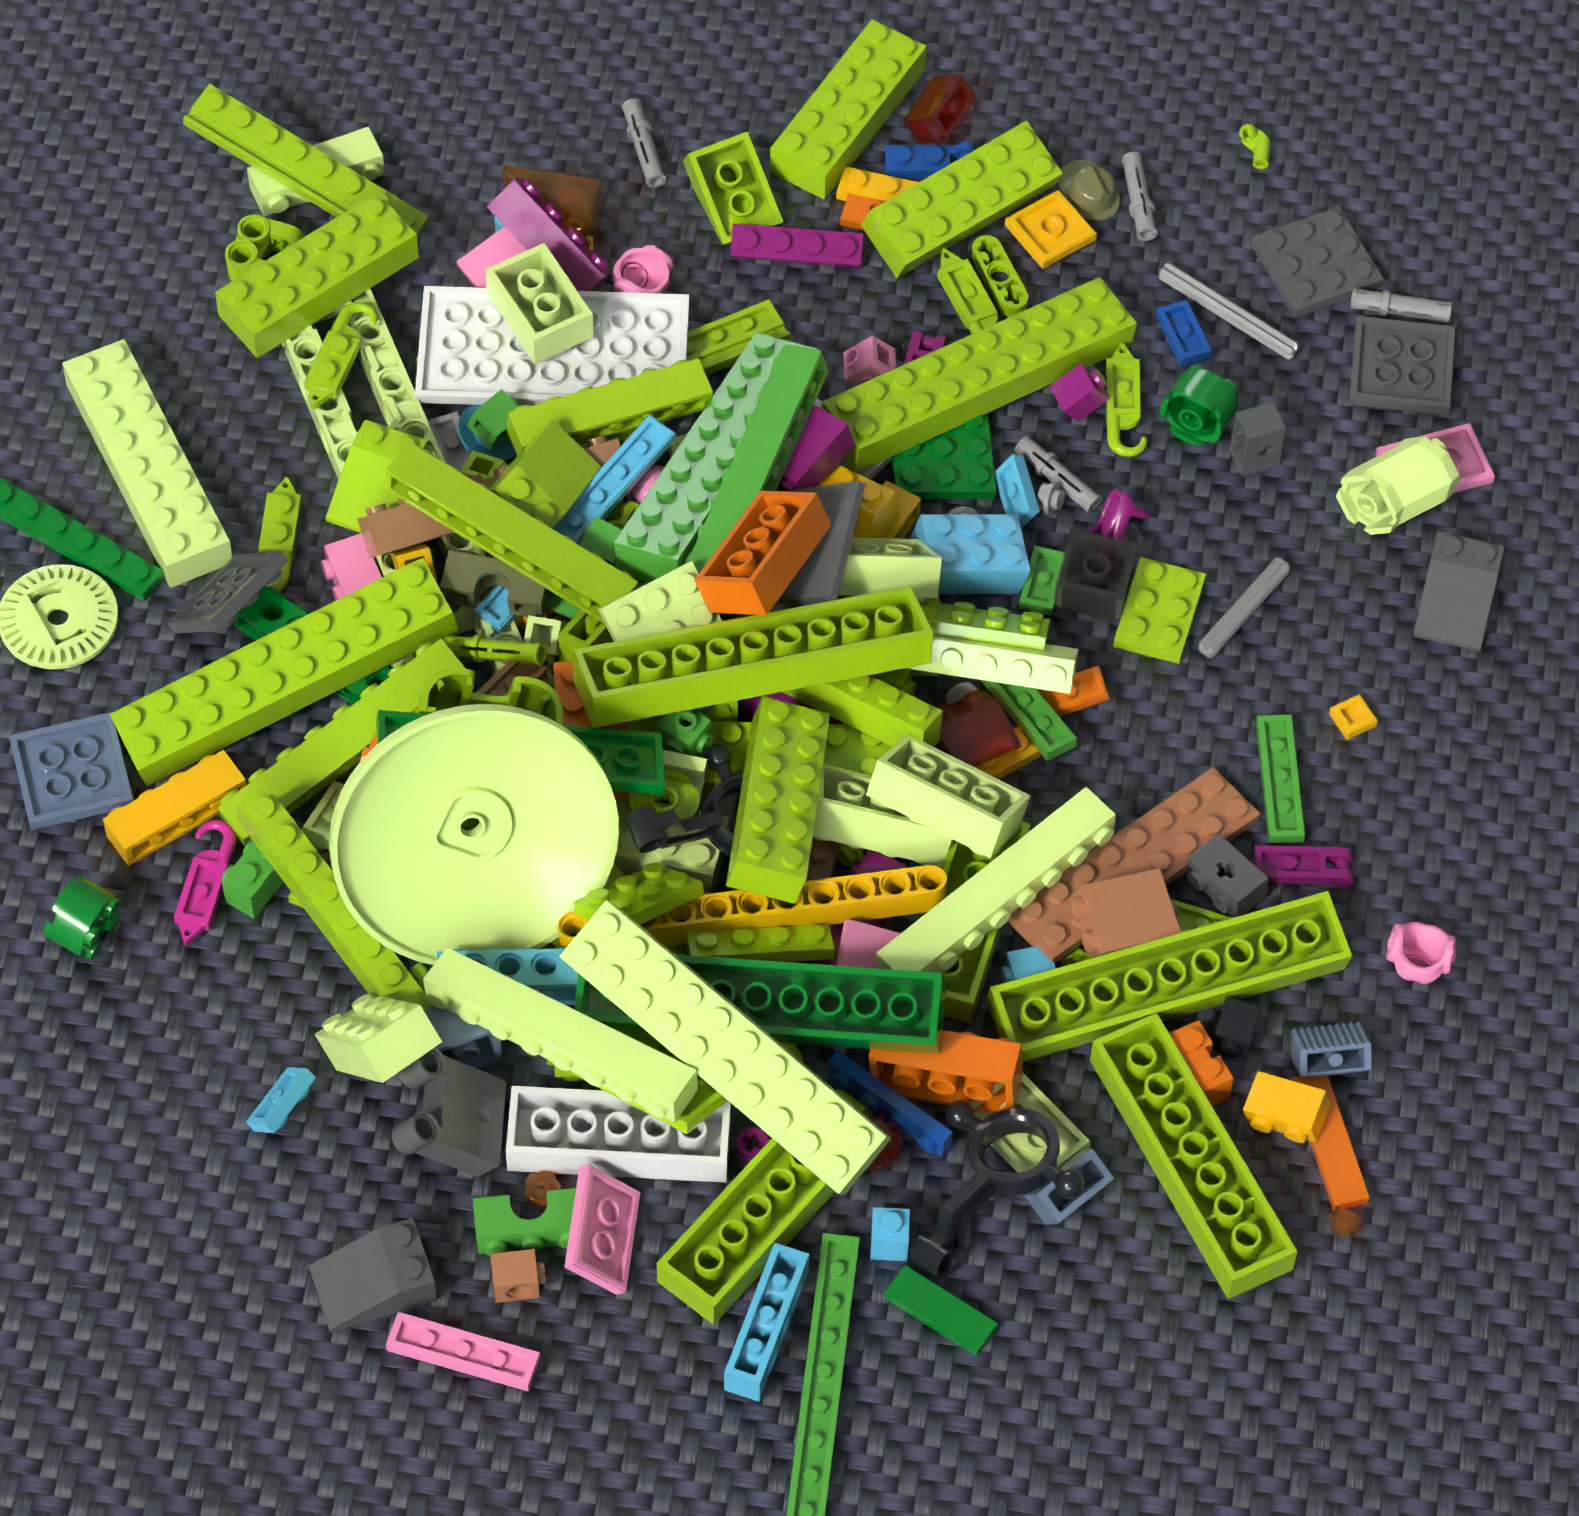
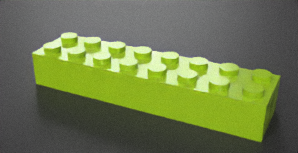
[1090,1013,1297,1299]

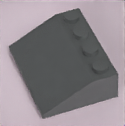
[744,481,865,616]

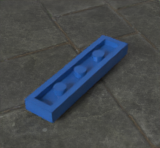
[828,1050,953,1158]

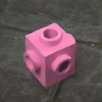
[843,335,896,386]

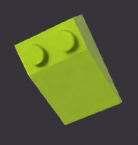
[683,132,783,245]
[489,419,601,529]
[325,420,428,533]

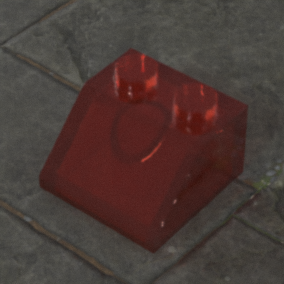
[934,690,1022,767]

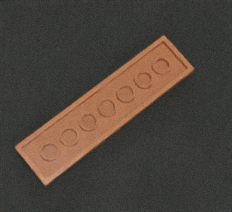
[1008,767,1260,964]

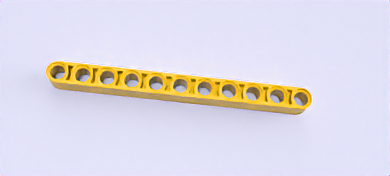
[557,865,947,947]

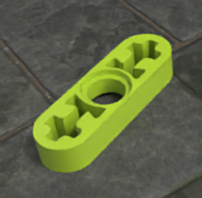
[971,235,1028,318]

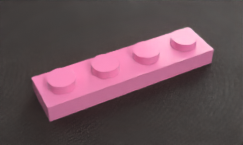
[386,1312,540,1392]

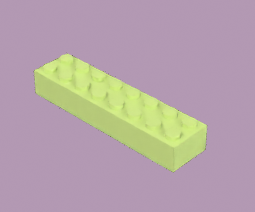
[62,339,232,588]

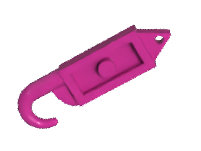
[174,820,237,946]

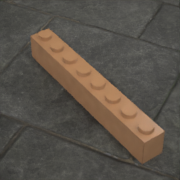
[357,435,621,558]

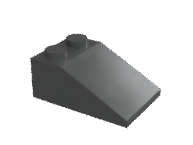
[1413,531,1504,652]
[309,1218,437,1333]

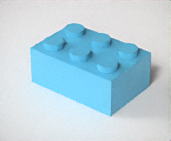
[910,514,1030,594]

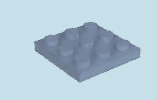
[9,712,133,830]

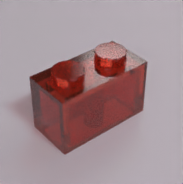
[903,73,977,144]

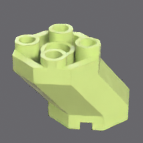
[1336,436,1460,535]

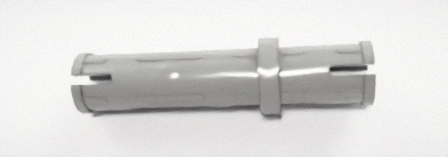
[621,98,666,188]
[1122,152,1158,241]
[1350,288,1452,323]
[1014,435,1103,514]

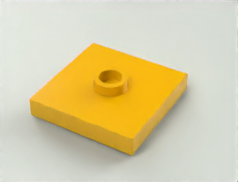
[1005,189,1097,269]

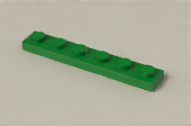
[0,477,164,601]

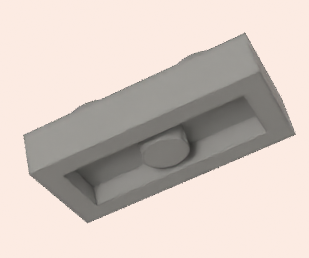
[428,411,471,470]

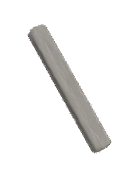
[1198,557,1290,658]

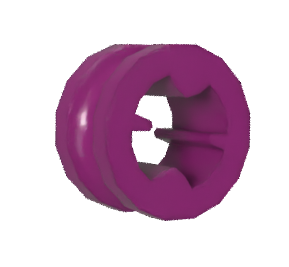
[736,1127,769,1164]

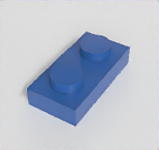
[1155,300,1212,367]

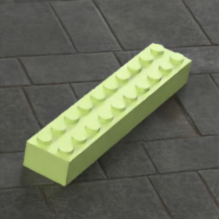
[559,900,892,1195]

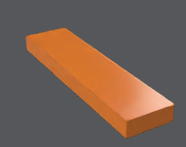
[1291,1076,1370,1211]

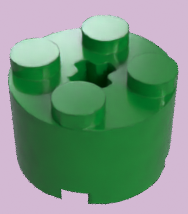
[1160,365,1238,445]
[44,875,121,960]

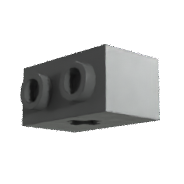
[1229,402,1288,477]
[1187,834,1269,917]

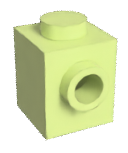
[524,615,568,663]

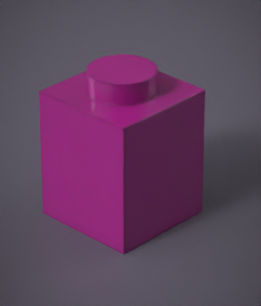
[1050,363,1110,422]

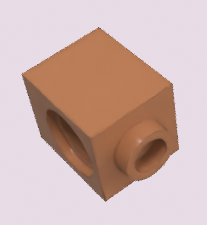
[490,1249,546,1303]

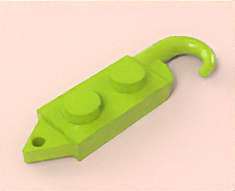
[936,248,998,334]
[304,302,378,410]
[1105,343,1147,457]
[259,477,302,591]

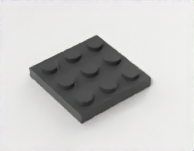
[1250,206,1384,318]
[1349,316,1455,415]
[167,551,288,633]

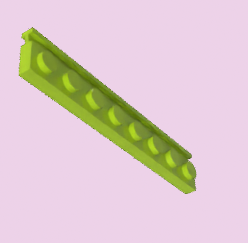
[183,83,429,237]
[686,299,791,376]

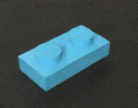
[994,454,1040,529]
[246,1067,316,1133]

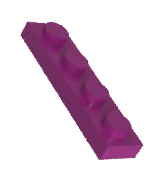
[730,223,864,268]

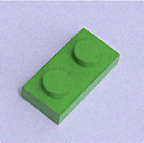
[1018,546,1068,616]

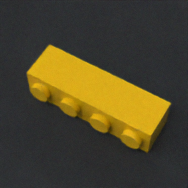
[103,750,247,866]

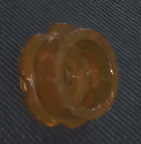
[524,1170,560,1206]
[1327,1206,1363,1238]

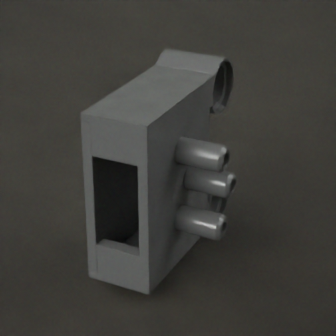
[392,1047,506,1177]

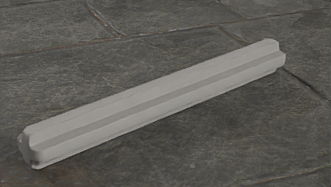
[1159,263,1299,360]

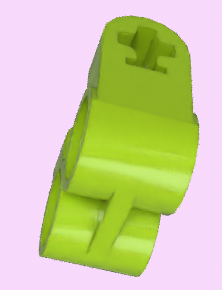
[225,214,305,281]

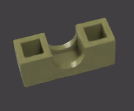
[439,550,551,618]

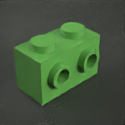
[222,839,284,919]

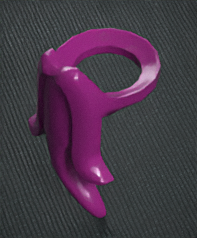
[1089,488,1150,567]

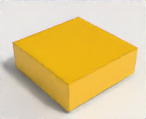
[1329,694,1378,740]

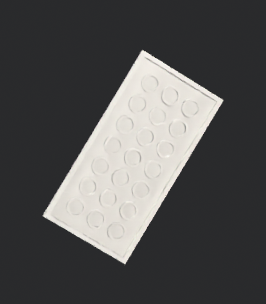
[415,286,689,406]

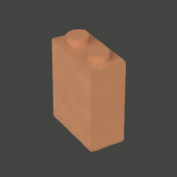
[1071,868,1181,958]

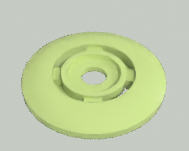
[0,564,118,669]

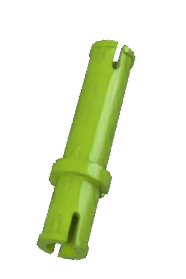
[444,634,546,665]

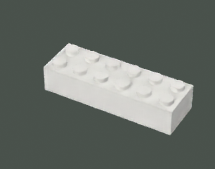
[506,1086,731,1183]

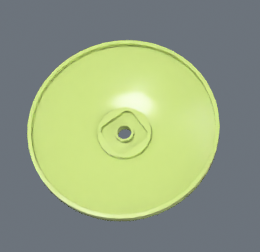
[329,704,619,965]

